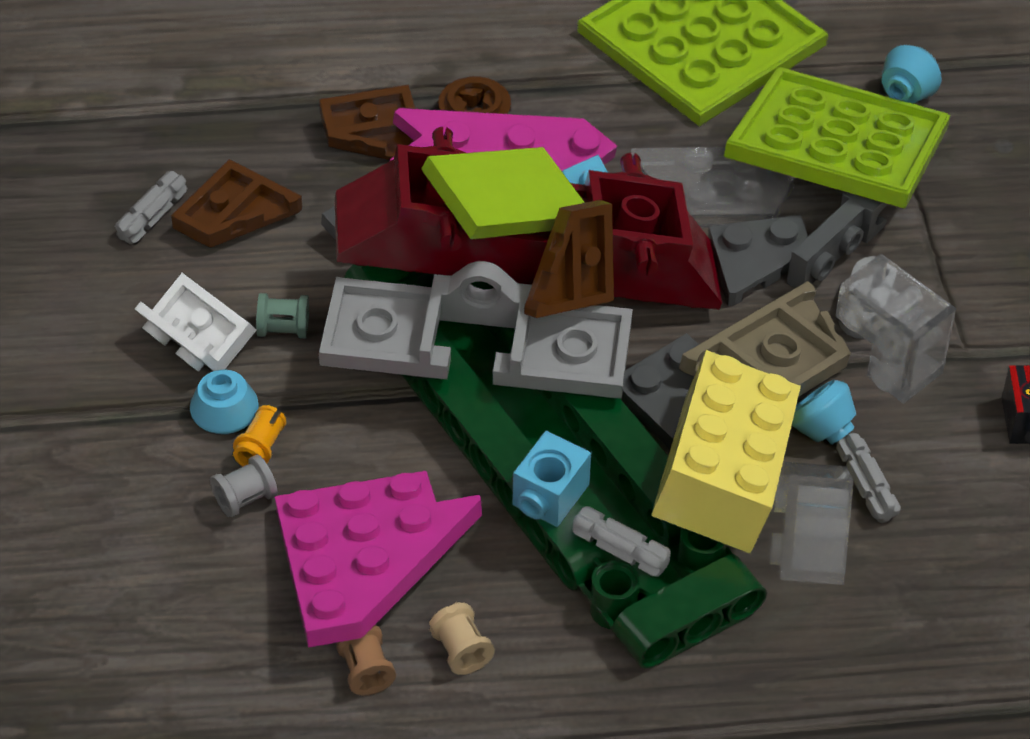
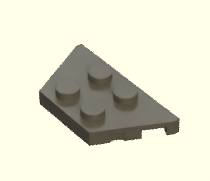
[679,281,851,397]

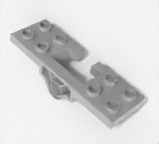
[319,261,633,399]

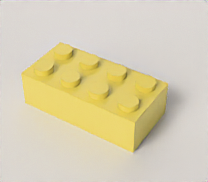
[651,350,801,553]

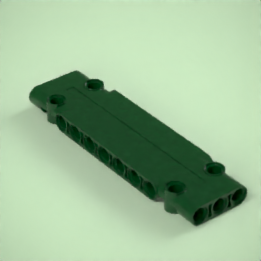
[344,264,767,669]

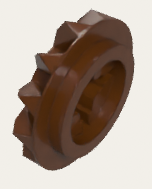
[438,76,511,114]

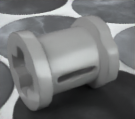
[210,455,278,517]

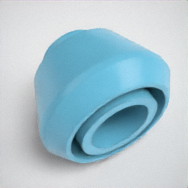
[882,45,942,104]
[190,370,259,435]
[792,380,856,445]

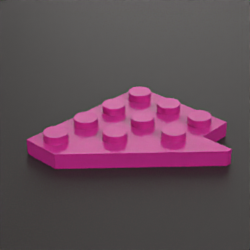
[390,108,617,171]
[275,471,482,648]

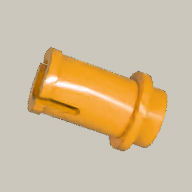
[233,405,287,467]

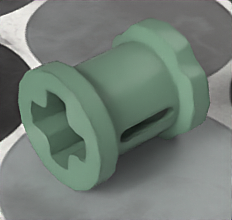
[256,293,309,339]

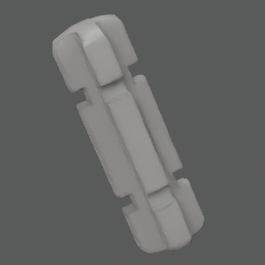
[115,171,187,245]
[836,433,901,523]
[573,506,671,576]

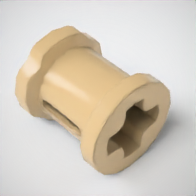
[429,602,495,675]

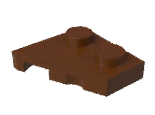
[319,84,415,160]
[171,159,303,248]
[524,200,614,318]

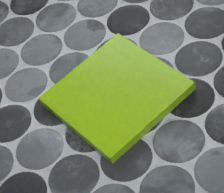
[577,0,828,127]
[724,67,950,209]

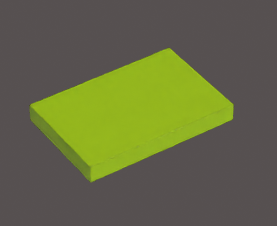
[421,147,585,239]

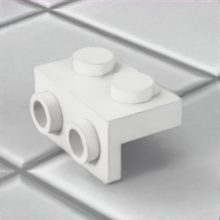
[135,273,256,372]

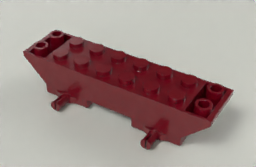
[334,127,722,310]

